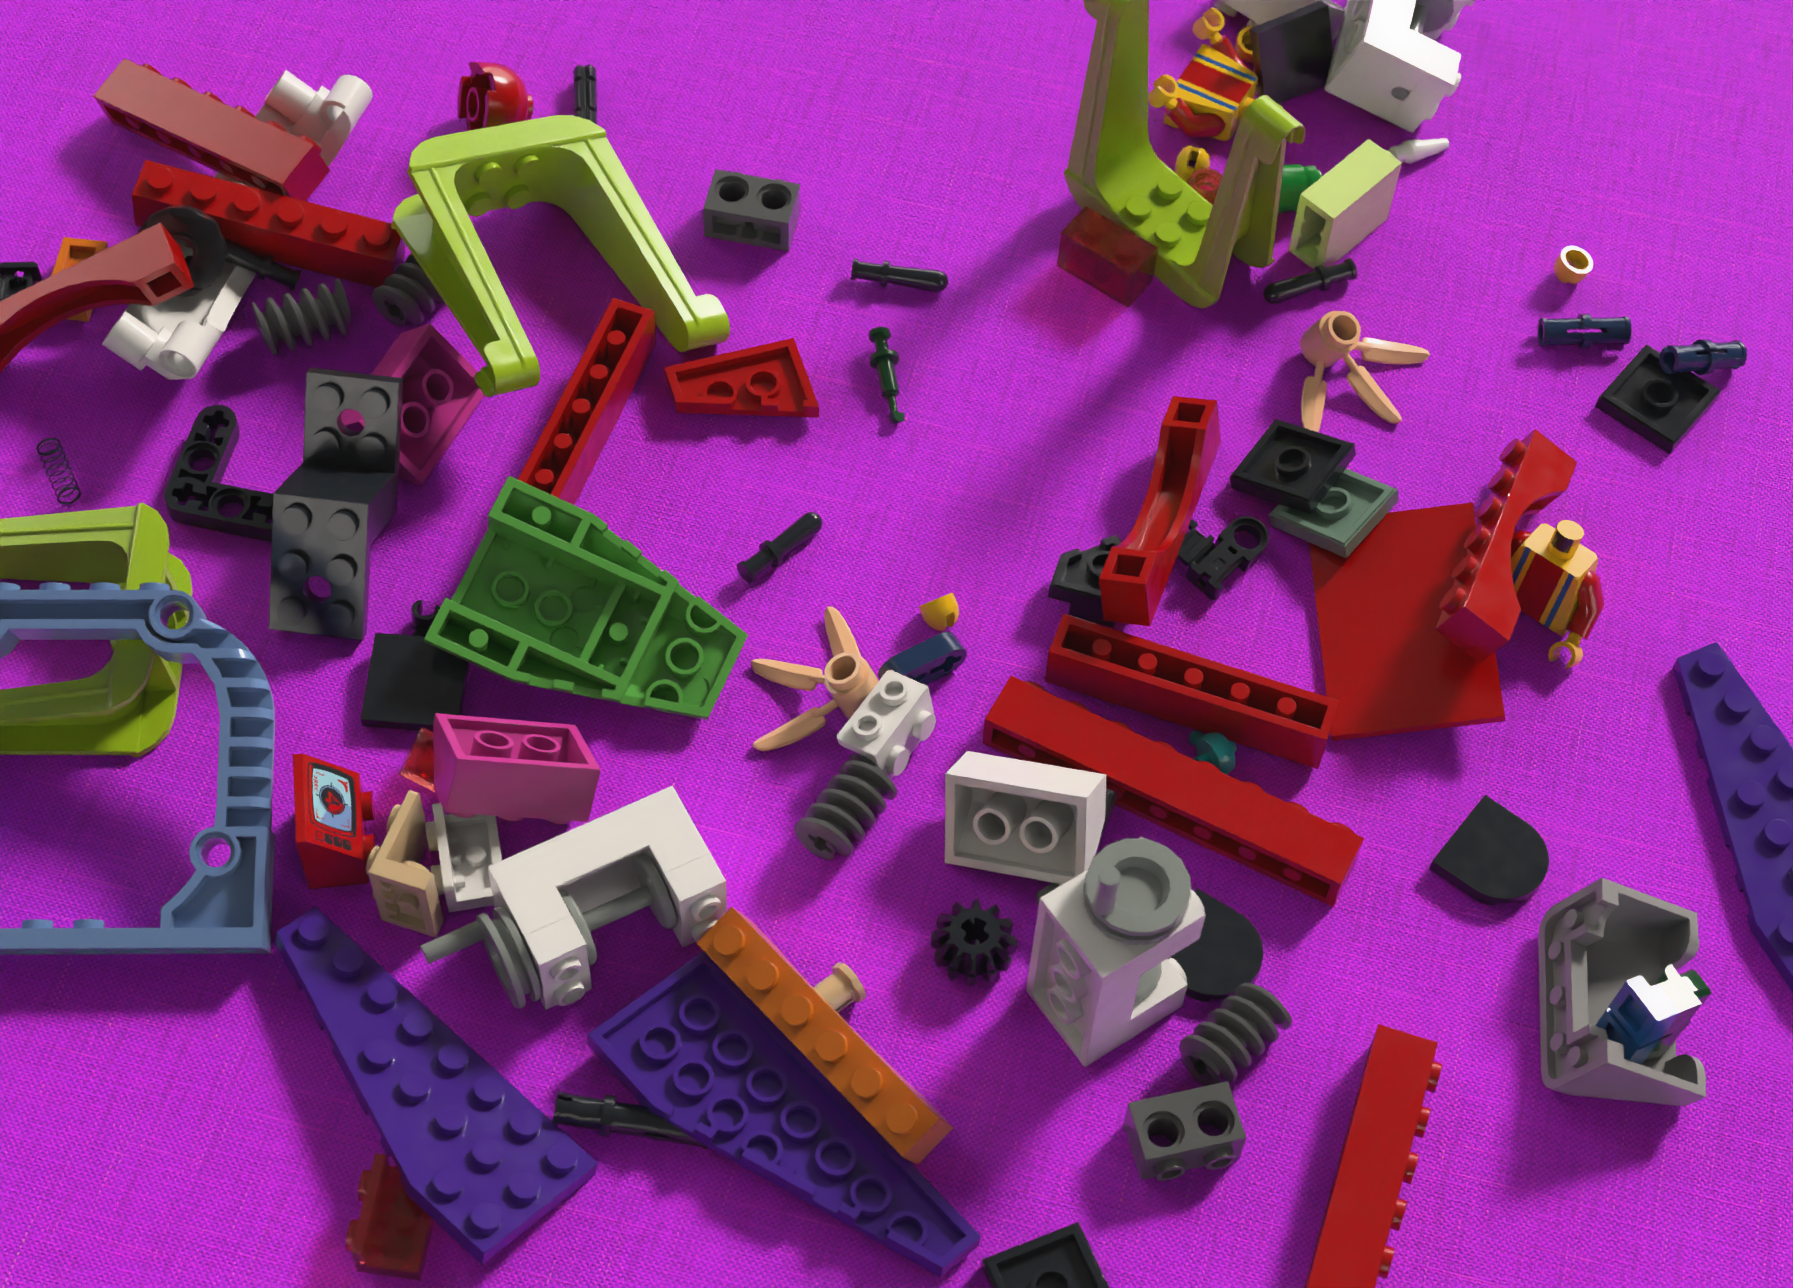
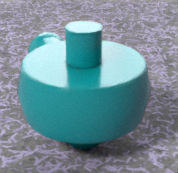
[1189,730,1237,774]

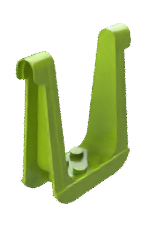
[1063,0,1306,309]
[391,115,730,397]
[0,503,193,758]

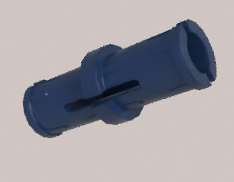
[1537,313,1632,349]
[1659,339,1747,375]

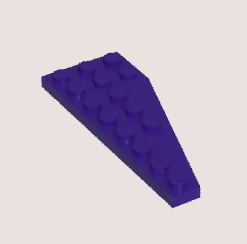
[1673,642,1793,992]
[275,907,598,1265]
[587,951,981,1277]

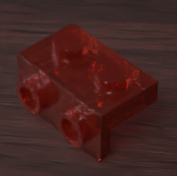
[346,1153,434,1280]

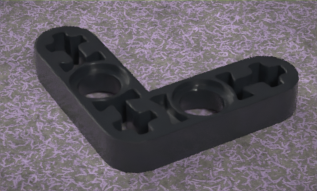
[164,405,273,542]

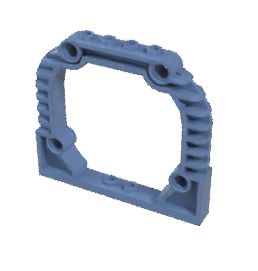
[0,582,275,955]

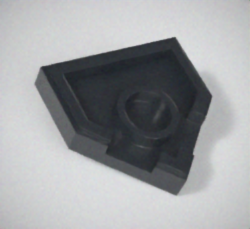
[1048,535,1122,628]

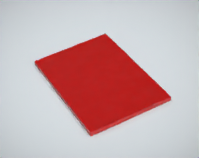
[1309,502,1505,741]

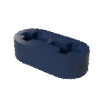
[877,632,967,685]

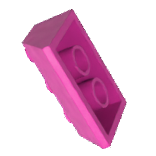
[342,324,484,485]
[433,713,601,824]

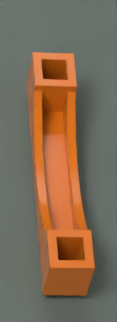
[697,907,954,1165]

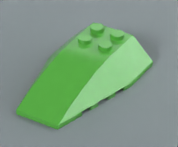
[424,476,748,720]

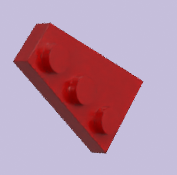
[664,338,819,418]

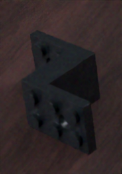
[269,368,403,640]

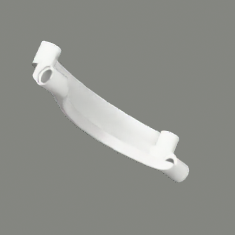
[102,70,373,380]

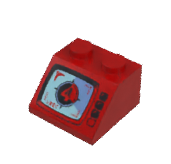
[293,753,376,890]

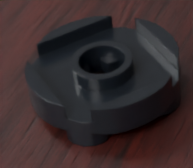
[137,205,227,297]

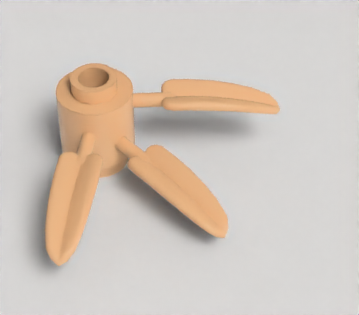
[1300,311,1430,432]
[751,606,879,752]

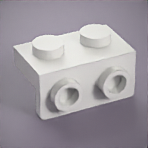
[837,670,936,780]
[425,803,502,912]

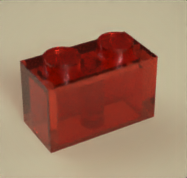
[1057,206,1158,308]

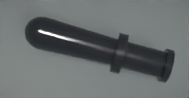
[224,237,302,291]
[851,258,948,292]
[1263,258,1357,304]
[737,512,823,583]

